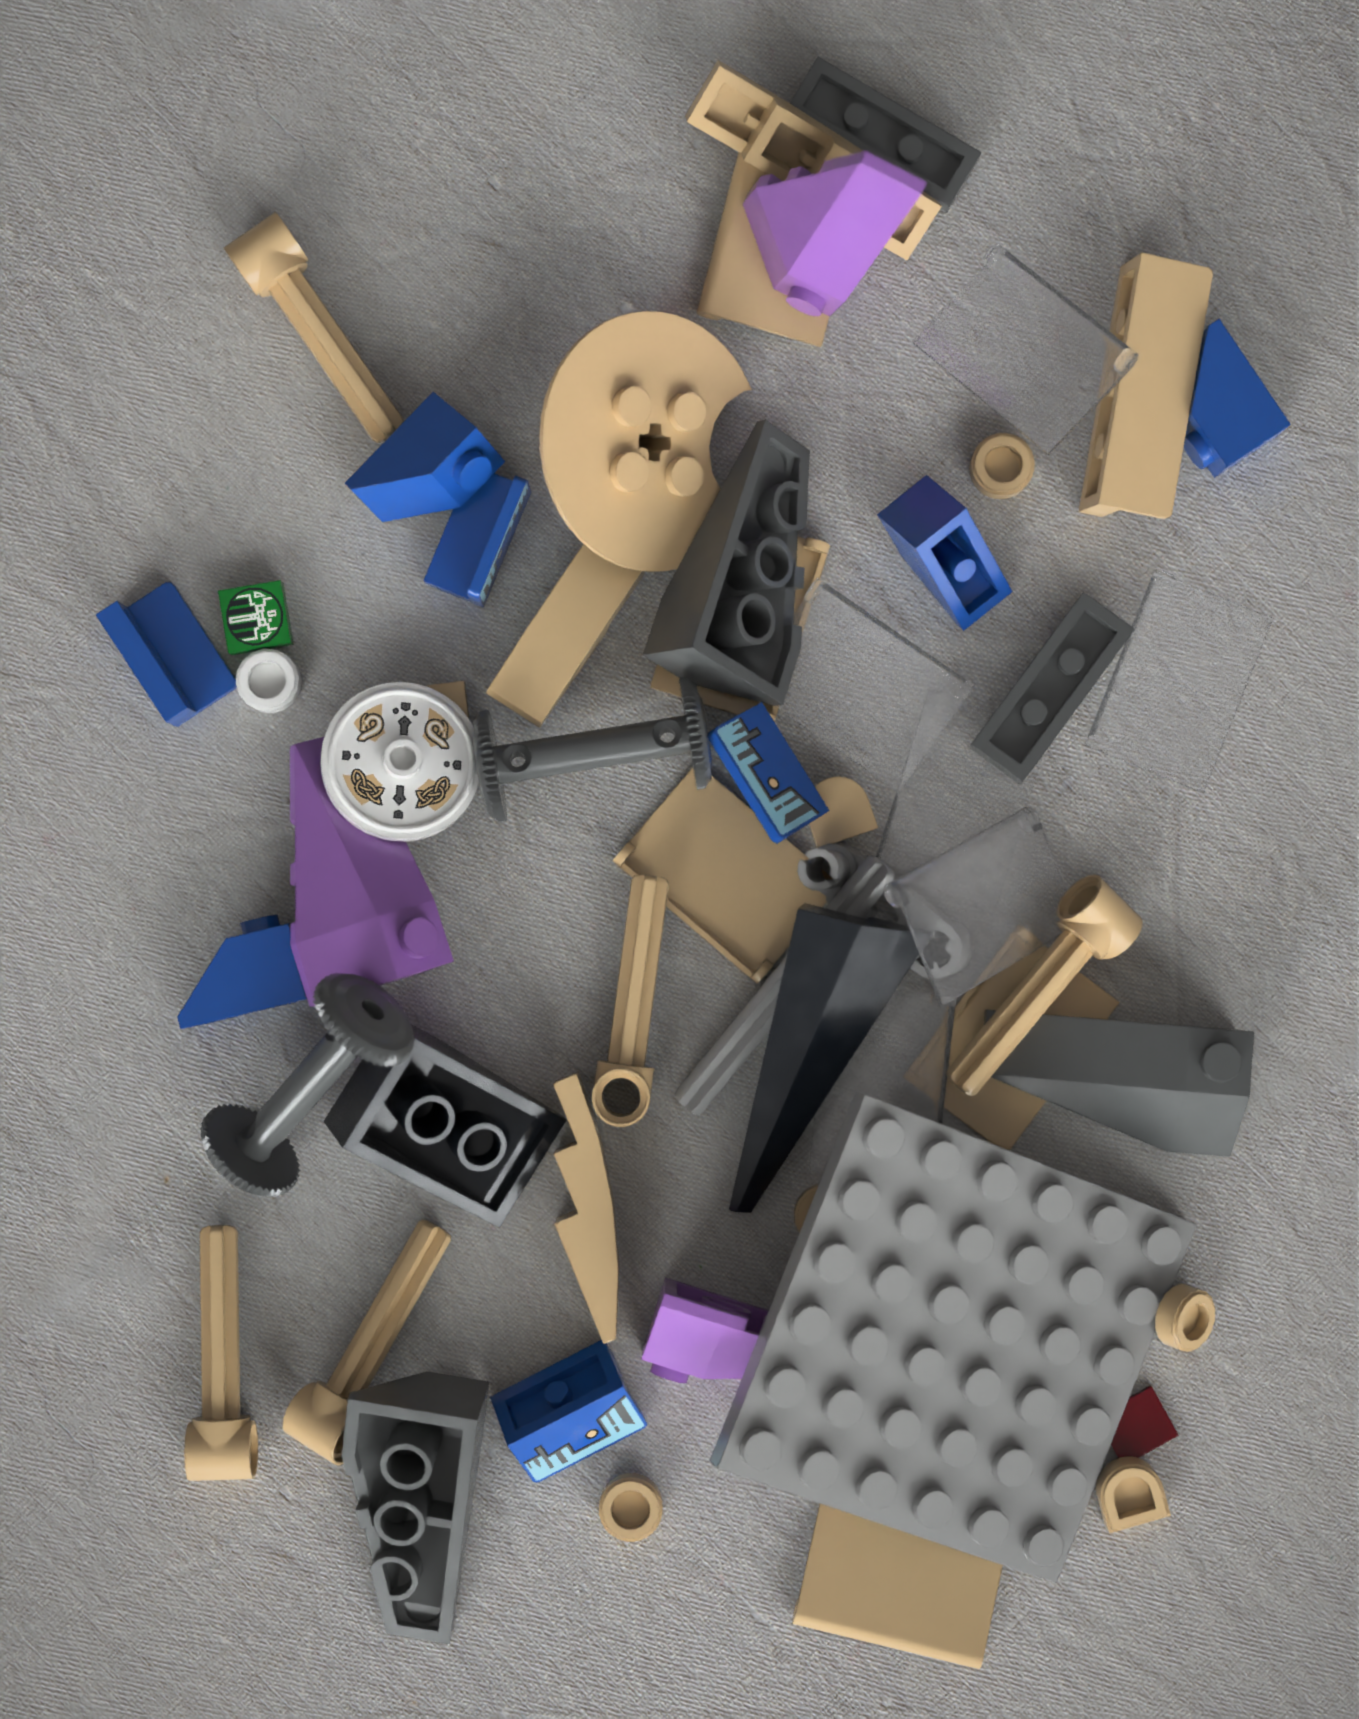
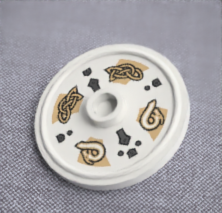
[320,682,479,842]

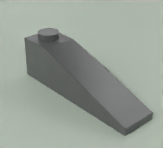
[643,419,810,706]
[984,1009,1254,1157]
[342,1371,490,1644]

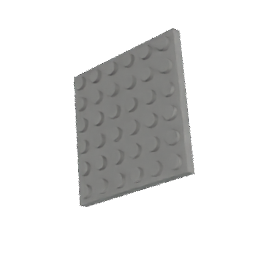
[709,1090,1197,1583]

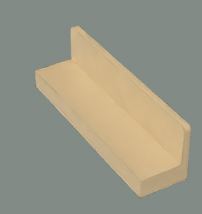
[1079,252,1213,519]

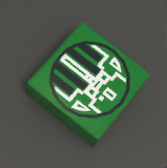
[218,580,294,655]

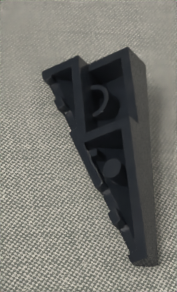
[729,903,930,1213]

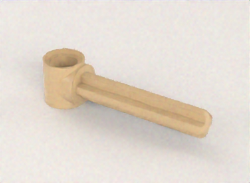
[223,212,404,443]
[592,874,669,1127]
[946,874,1143,1096]
[283,1220,451,1465]
[184,1225,258,1481]

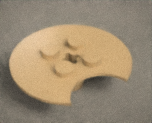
[539,311,752,572]

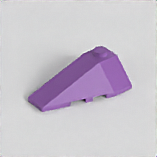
[743,151,927,317]
[290,737,454,1007]
[641,1277,769,1383]

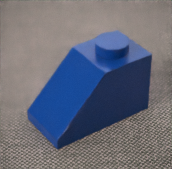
[1184,319,1291,478]
[345,392,505,522]
[877,475,1013,631]
[177,914,307,1029]

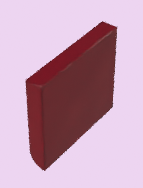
[1111,1385,1179,1458]

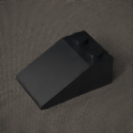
[323,1024,567,1228]

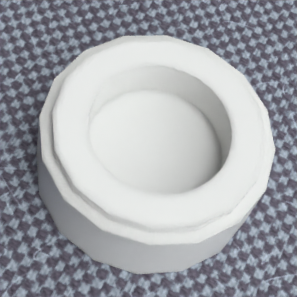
[236,648,302,713]

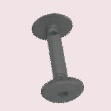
[473,677,712,822]
[200,973,414,1197]

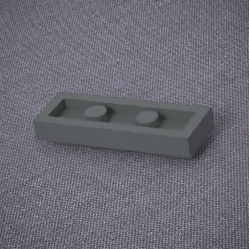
[790,57,982,213]
[969,592,1135,784]

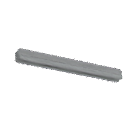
[675,855,895,1115]

